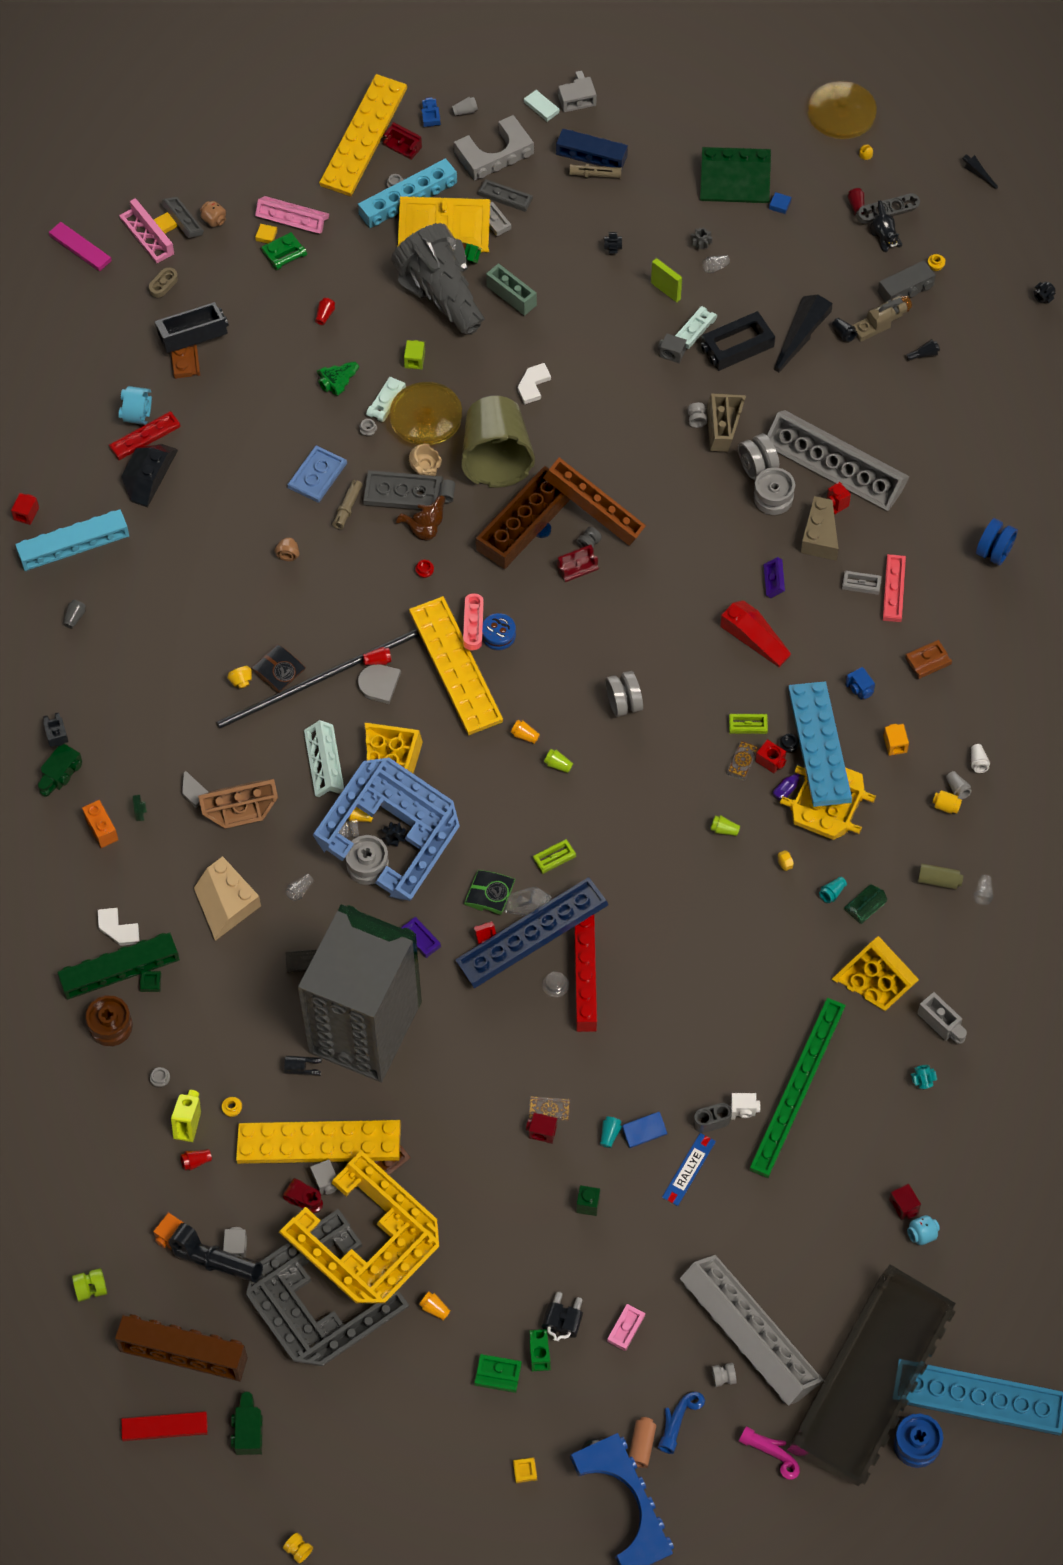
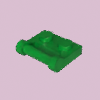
[261,232,307,270]

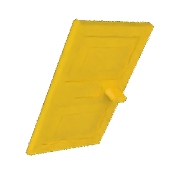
[397,196,490,252]

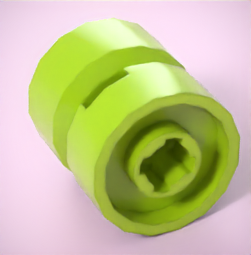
[72,1268,107,1302]

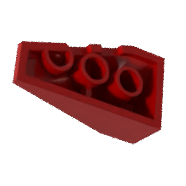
[720,600,791,668]

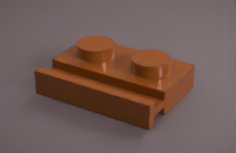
[172,344,200,379]
[905,640,952,679]

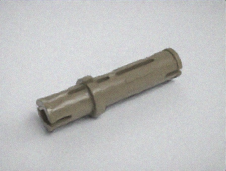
[570,164,622,179]
[332,480,363,529]

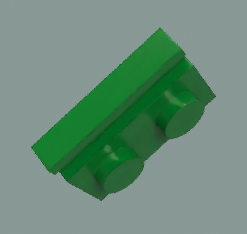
[475,1354,522,1393]

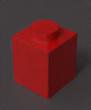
[11,493,39,525]

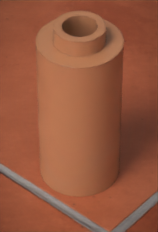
[629,1417,657,1468]

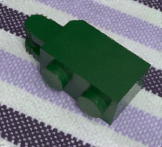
[38,744,82,797]
[231,1391,263,1455]

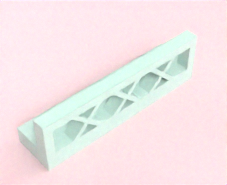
[304,720,344,797]

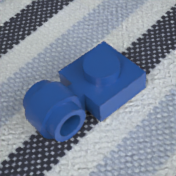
[422,97,441,127]

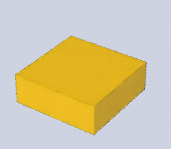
[153,212,177,233]
[255,224,277,243]
[513,1458,537,1483]

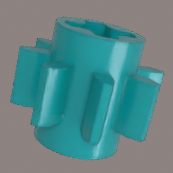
[911,1065,937,1089]

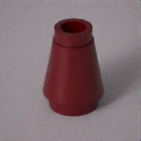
[847,188,864,215]

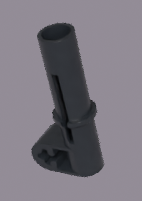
[169,1223,263,1282]

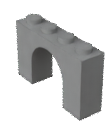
[454,115,534,181]

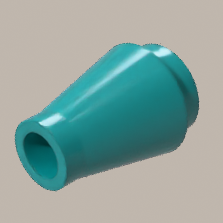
[819,877,847,903]
[600,1116,622,1148]

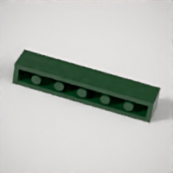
[57,932,180,1000]

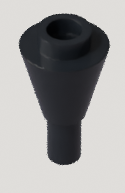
[906,339,940,361]

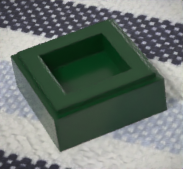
[140,971,162,992]

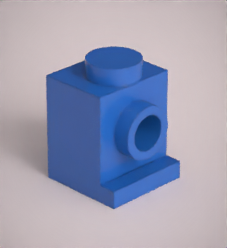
[845,667,875,699]

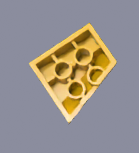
[365,723,423,774]
[832,936,919,1011]

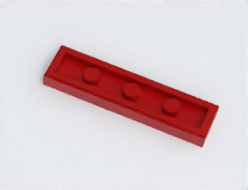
[109,411,181,460]
[122,1412,208,1441]

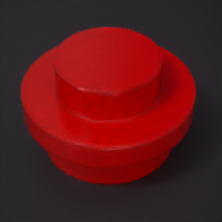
[416,560,434,578]

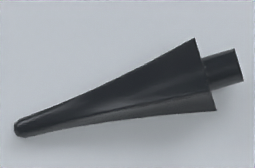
[962,154,998,189]

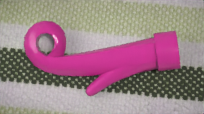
[739,1426,800,1480]

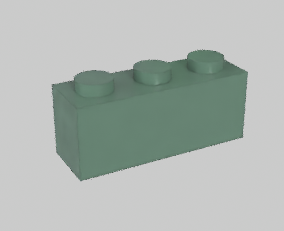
[486,263,537,316]

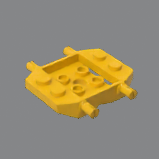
[780,765,876,840]

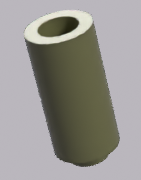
[918,863,963,890]

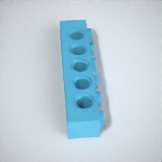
[358,158,457,228]

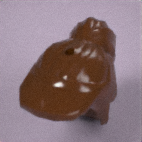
[396,495,445,540]

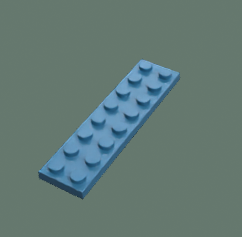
[788,681,852,807]
[892,1359,1063,1436]

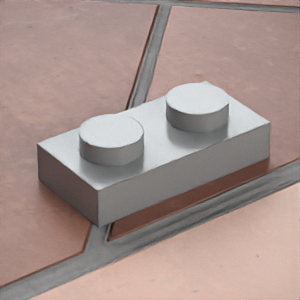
[489,202,511,236]

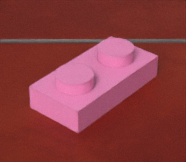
[607,1304,645,1351]

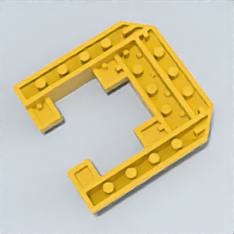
[279,1150,439,1303]

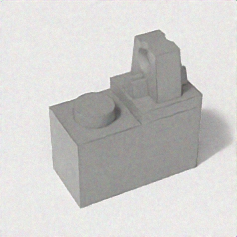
[558,71,597,112]

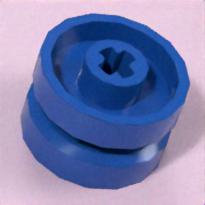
[976,518,1018,566]
[893,1413,944,1468]

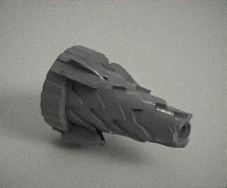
[391,223,485,335]

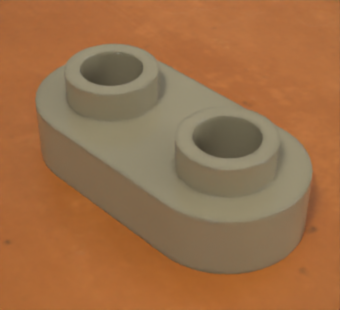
[149,268,178,298]

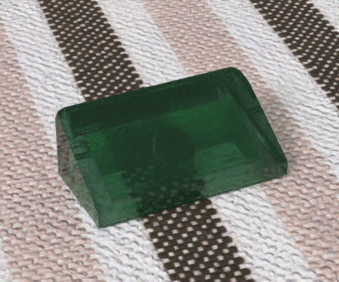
[844,884,887,924]

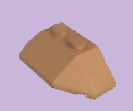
[198,779,278,829]

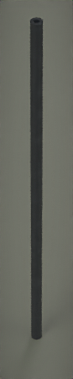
[217,614,454,728]

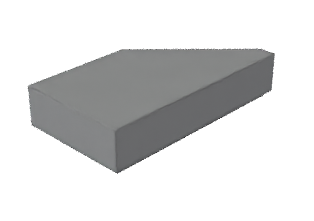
[183,771,208,808]

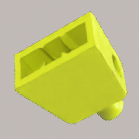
[171,1090,201,1142]

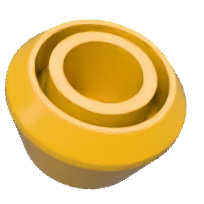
[227,666,252,689]

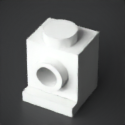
[731,1093,760,1120]

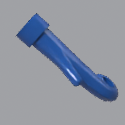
[658,1392,705,1454]

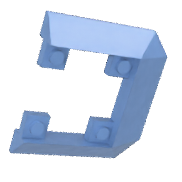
[313,758,460,901]

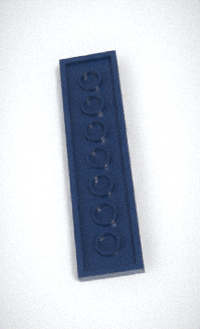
[456,877,609,988]

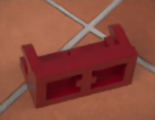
[383,122,422,160]
[557,545,599,582]

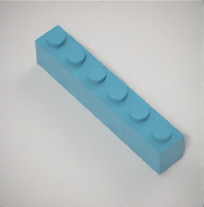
[15,509,129,571]

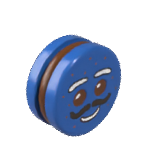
[482,613,516,650]

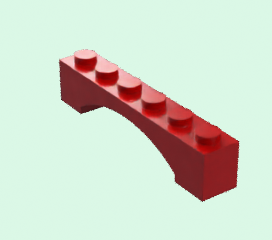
[575,915,597,1032]

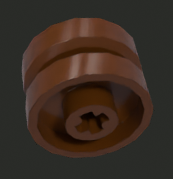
[86,995,133,1047]

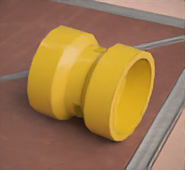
[283,1532,313,1564]

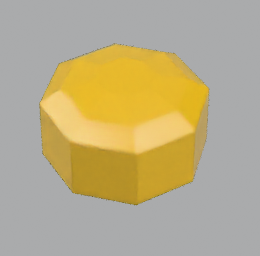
[777,850,794,871]

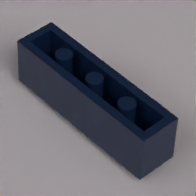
[556,129,628,171]

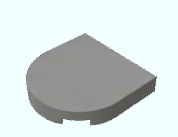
[358,665,401,704]

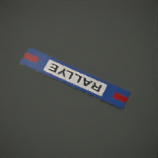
[662,1133,716,1206]

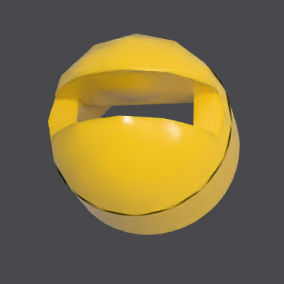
[859,144,873,160]

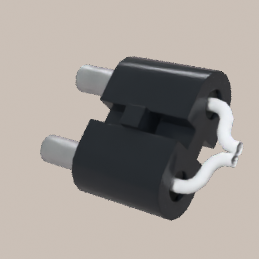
[541,1292,583,1341]

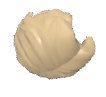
[409,443,442,476]

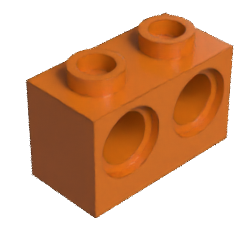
[82,800,118,848]

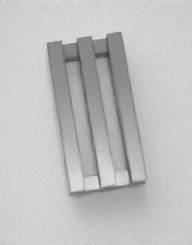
[842,571,882,595]

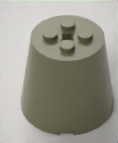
[462,396,535,488]

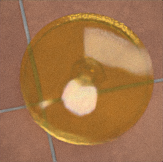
[808,81,877,139]
[390,382,462,445]

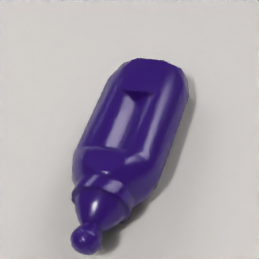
[772,773,801,801]

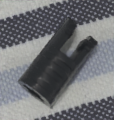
[284,1056,322,1076]

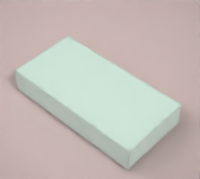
[524,90,559,122]

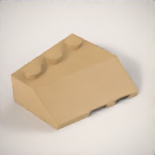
[194,856,261,941]

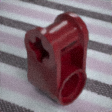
[282,1178,323,1213]

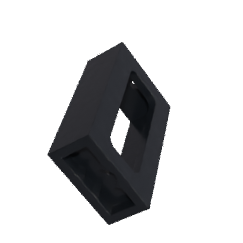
[154,302,229,353]
[700,311,775,371]

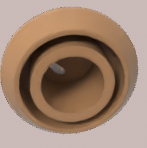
[275,538,300,561]

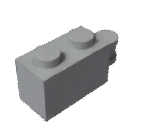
[917,992,967,1044]

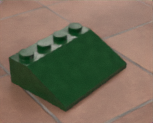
[700,147,771,203]

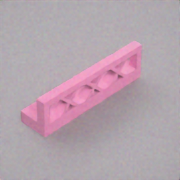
[255,196,329,234]
[119,198,174,264]

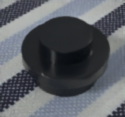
[780,734,799,752]

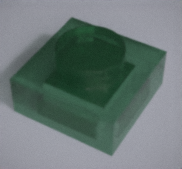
[133,795,147,821]

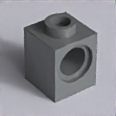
[658,333,687,364]

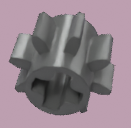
[691,227,713,250]

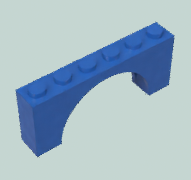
[570,1433,674,1565]

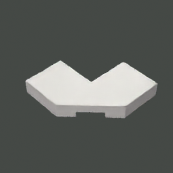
[518,363,551,404]
[98,908,140,946]

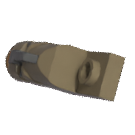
[853,296,912,342]

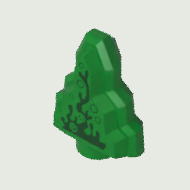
[317,361,359,396]

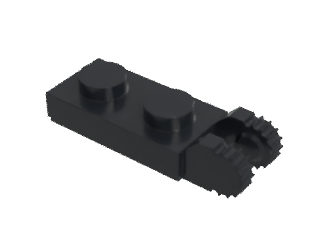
[43,712,69,747]

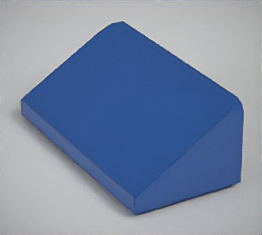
[622,1112,667,1148]

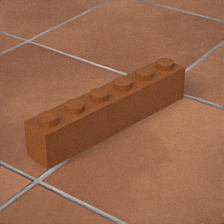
[543,457,646,546]

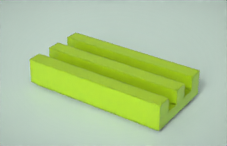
[729,714,768,734]
[533,839,576,874]

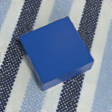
[769,192,792,214]

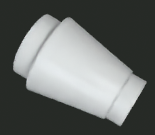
[971,744,990,773]

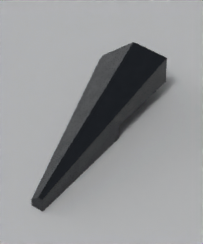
[774,294,833,373]

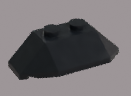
[121,444,178,508]

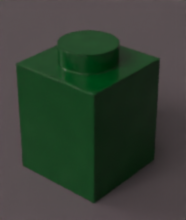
[577,1185,600,1216]

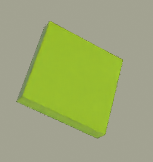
[651,258,682,302]

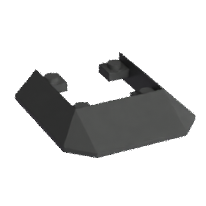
[246,1209,409,1366]

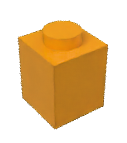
[883,724,909,756]

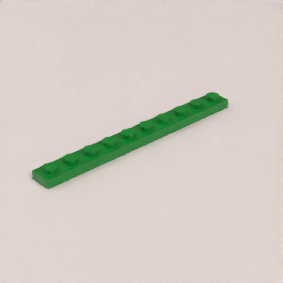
[750,997,846,1178]

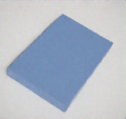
[288,445,347,503]

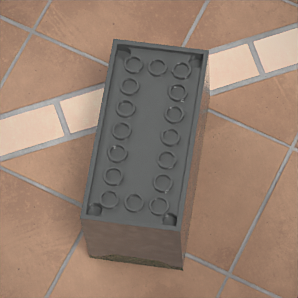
[298,904,422,1083]

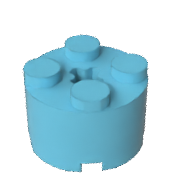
[119,386,152,425]

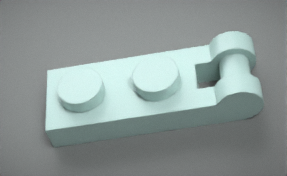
[675,306,717,349]
[366,377,406,422]

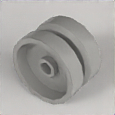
[738,433,780,480]
[753,467,795,515]
[605,670,643,717]
[345,835,389,885]

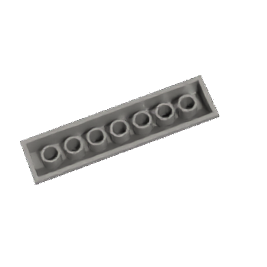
[767,410,910,511]
[680,1255,824,1406]

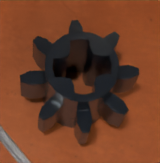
[604,232,622,254]
[1034,282,1056,303]
[382,822,406,846]

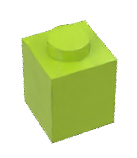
[404,340,425,370]

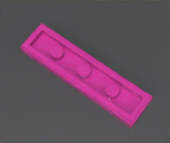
[49,222,112,272]

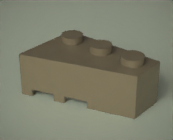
[707,393,746,452]
[801,496,839,561]

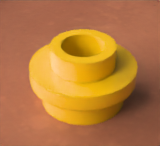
[928,254,945,271]
[222,1097,242,1117]

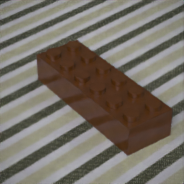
[476,466,571,569]
[115,1314,248,1382]

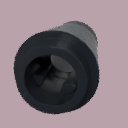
[832,318,857,342]

